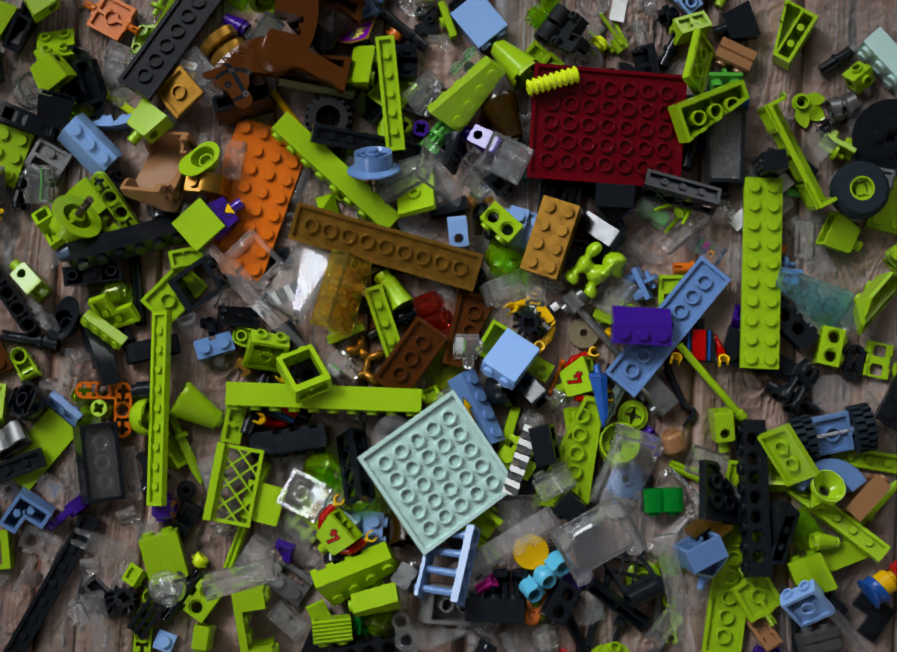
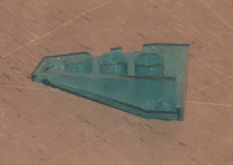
[775,267,854,327]

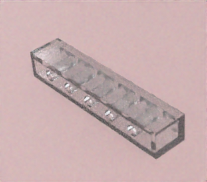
[448,505,561,586]

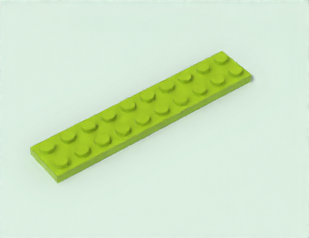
[739,177,783,370]
[701,459,757,652]

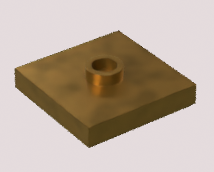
[156,65,206,120]

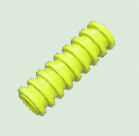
[525,66,580,96]

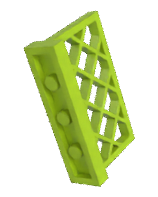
[202,442,265,528]

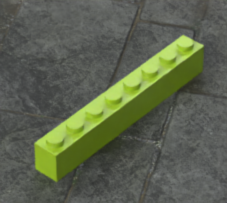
[270,111,399,228]

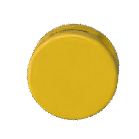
[513,534,549,570]

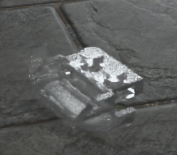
[258,509,323,568]

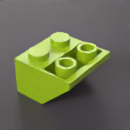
[347,45,378,92]

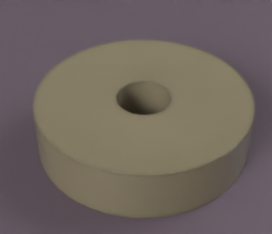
[568,318,598,349]

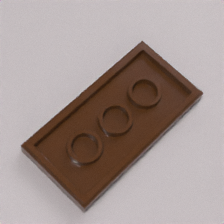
[373,315,449,389]

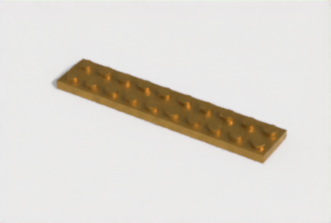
[288,202,484,292]

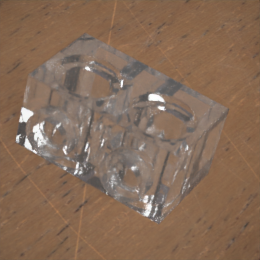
[18,524,66,563]

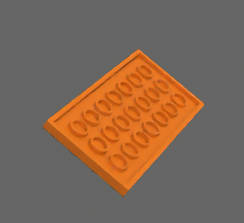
[206,119,303,283]

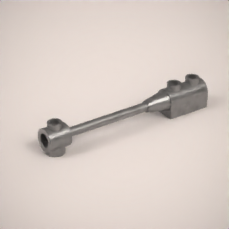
[560,288,679,417]

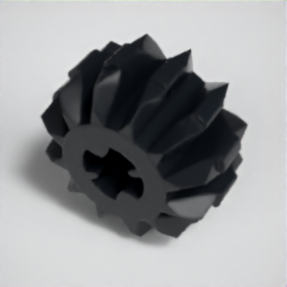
[512,307,545,340]
[105,584,139,618]

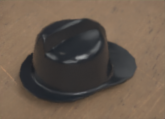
[48,296,80,340]

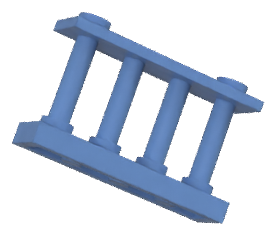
[414,524,481,607]

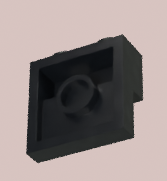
[395,42,418,82]

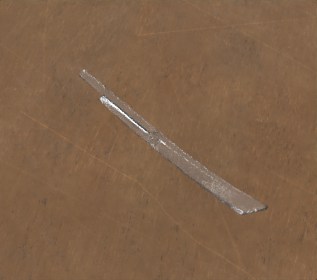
[179,202,306,348]

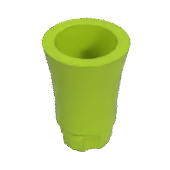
[374,268,414,314]

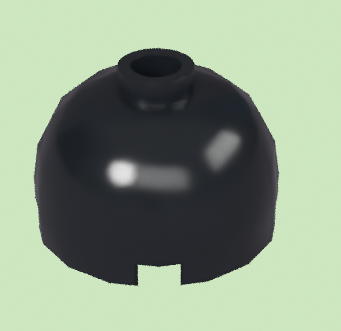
[483,377,516,408]
[7,381,46,421]

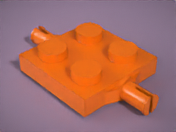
[83,0,141,43]

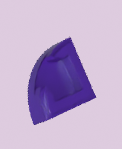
[276,539,296,565]

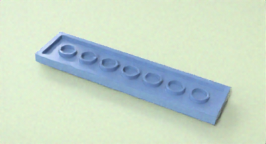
[604,255,731,398]

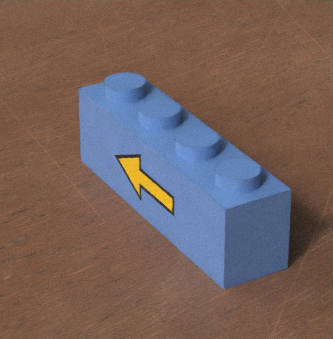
[447,369,505,447]

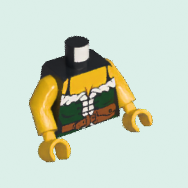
[503,299,561,355]

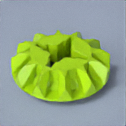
[617,400,648,431]

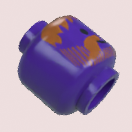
[151,493,178,522]

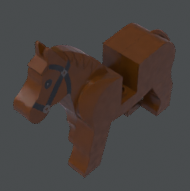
[202,0,365,111]

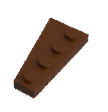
[441,289,497,369]

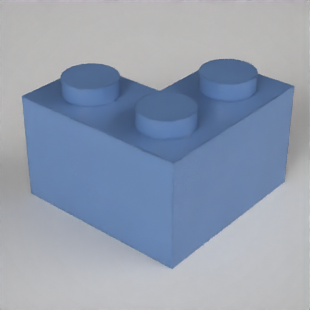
[0,486,56,534]

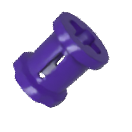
[412,120,429,140]

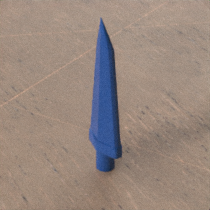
[588,364,608,427]

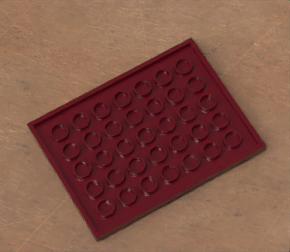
[526,63,687,187]

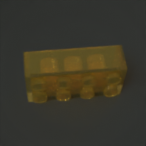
[310,249,372,337]

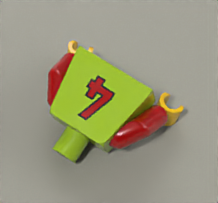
[555,346,614,403]
[316,494,378,555]

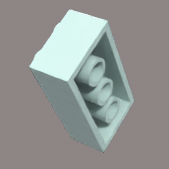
[855,27,897,99]

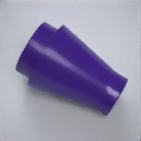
[222,13,251,37]

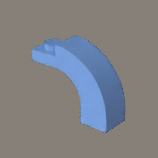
[793,458,867,493]

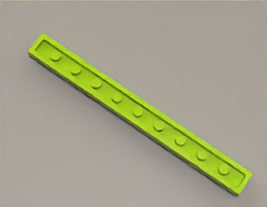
[146,311,172,506]

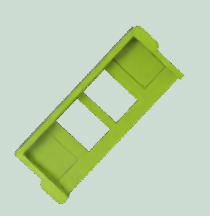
[756,92,838,211]

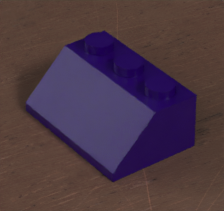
[610,306,673,348]

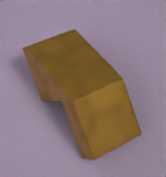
[683,518,733,539]

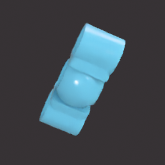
[519,550,571,603]

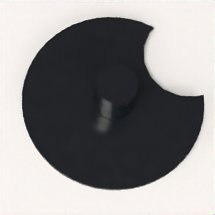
[852,99,897,170]

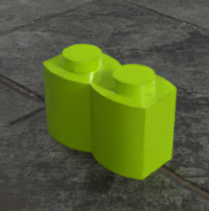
[190,622,216,652]

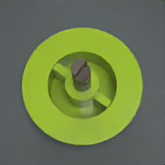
[49,195,102,244]

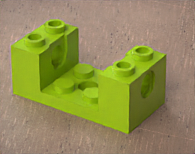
[231,580,280,652]

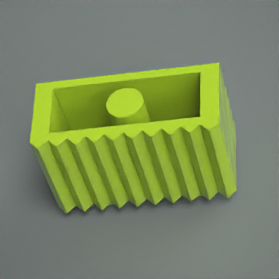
[311,613,353,647]

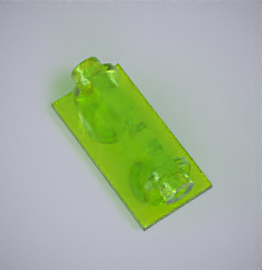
[524,0,561,28]

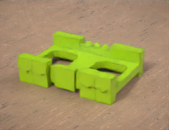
[861,340,894,381]

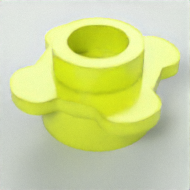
[589,36,608,55]

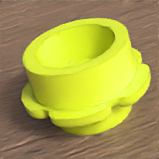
[191,551,209,569]

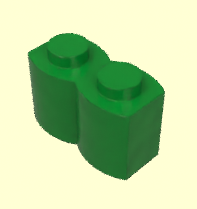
[642,487,684,516]

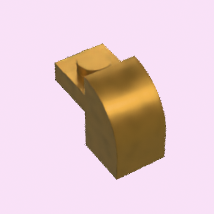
[183,171,230,199]

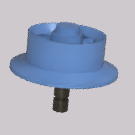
[347,146,401,192]

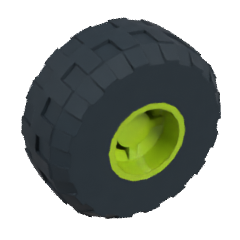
[829,161,890,220]

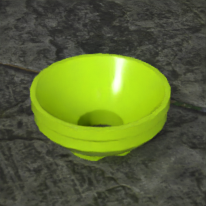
[810,470,846,504]

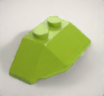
[852,271,897,336]

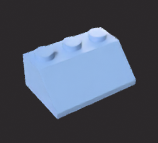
[57,113,123,179]

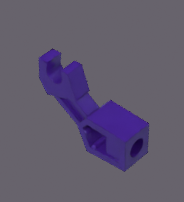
[45,495,91,532]

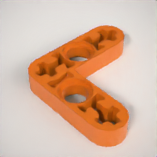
[75,381,132,438]

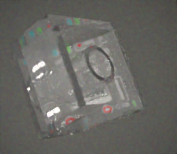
[275,468,334,524]

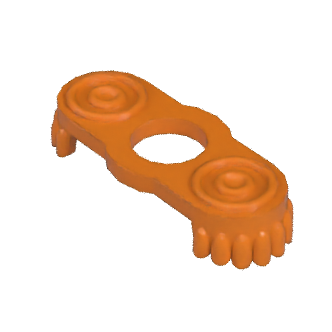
[524,589,550,627]

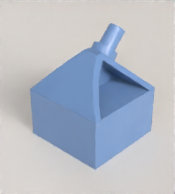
[671,529,729,591]

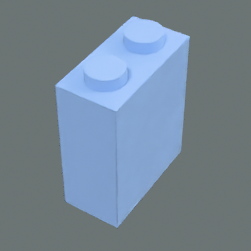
[450,0,508,53]
[480,328,540,390]

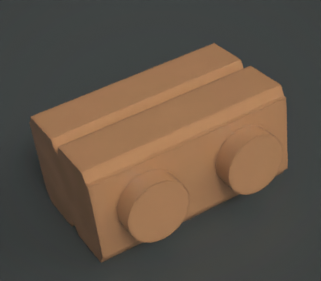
[712,36,758,76]

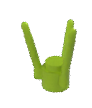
[588,13,630,55]
[654,200,693,234]

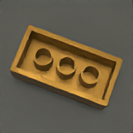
[520,195,583,282]

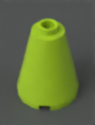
[491,40,541,91]
[169,381,224,429]

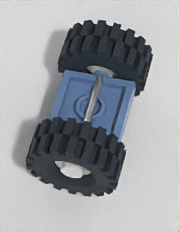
[786,402,879,462]

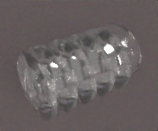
[210,495,243,538]

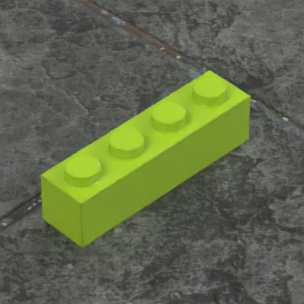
[80,309,128,351]

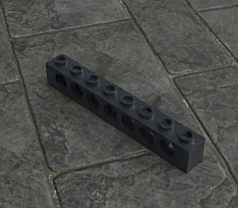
[735,419,773,578]

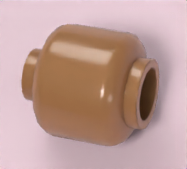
[659,427,687,458]

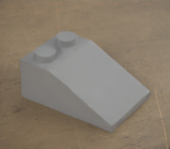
[417,582,483,627]

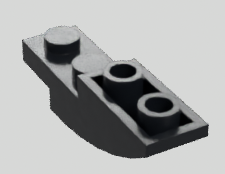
[0,100,60,143]

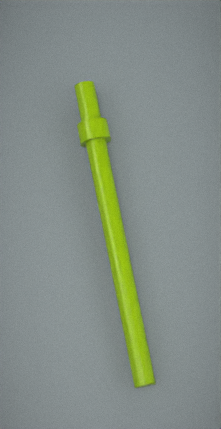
[676,342,749,421]

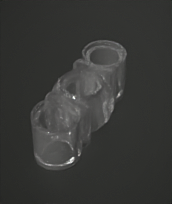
[392,611,419,652]

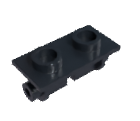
[11,170,39,211]

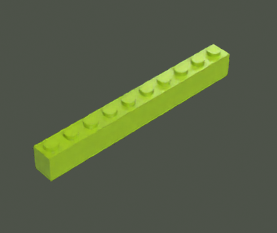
[225,381,422,417]

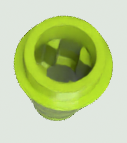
[809,531,840,551]

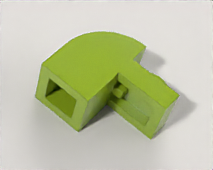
[31,204,65,251]

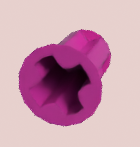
[475,573,498,594]

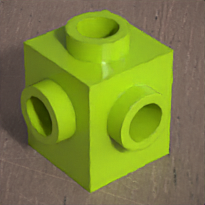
[842,60,876,95]

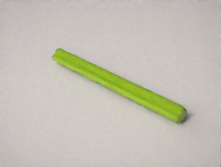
[223,461,272,572]

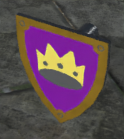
[336,18,377,48]

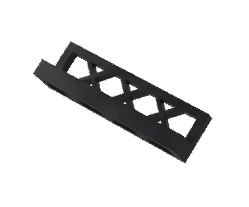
[639,168,722,216]
[336,427,376,506]

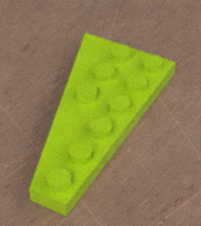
[530,395,601,507]

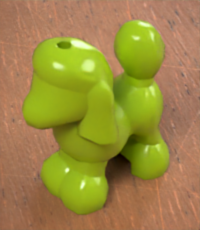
[564,242,627,299]

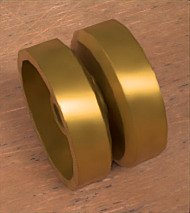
[199,24,246,68]

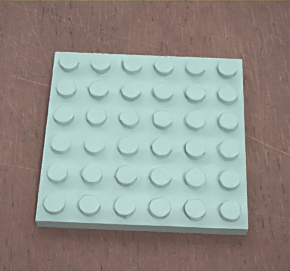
[357,390,508,555]

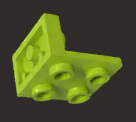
[36,28,77,66]

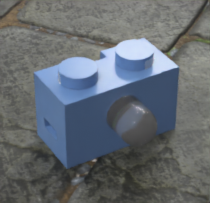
[193,331,238,368]

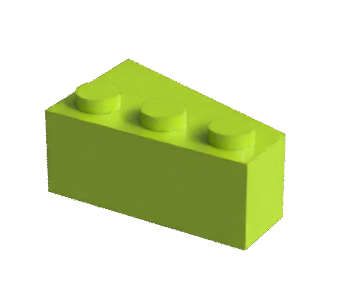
[772,0,819,70]

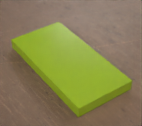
[4,408,74,491]

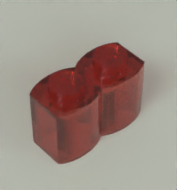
[413,290,453,331]

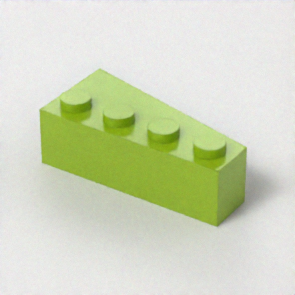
[426,56,506,132]
[667,80,750,143]
[310,541,399,607]

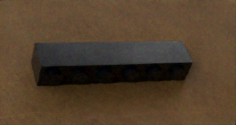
[67,213,187,272]

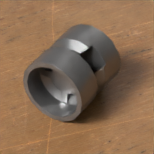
[825,91,860,123]

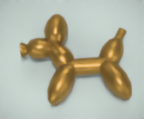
[345,335,385,387]

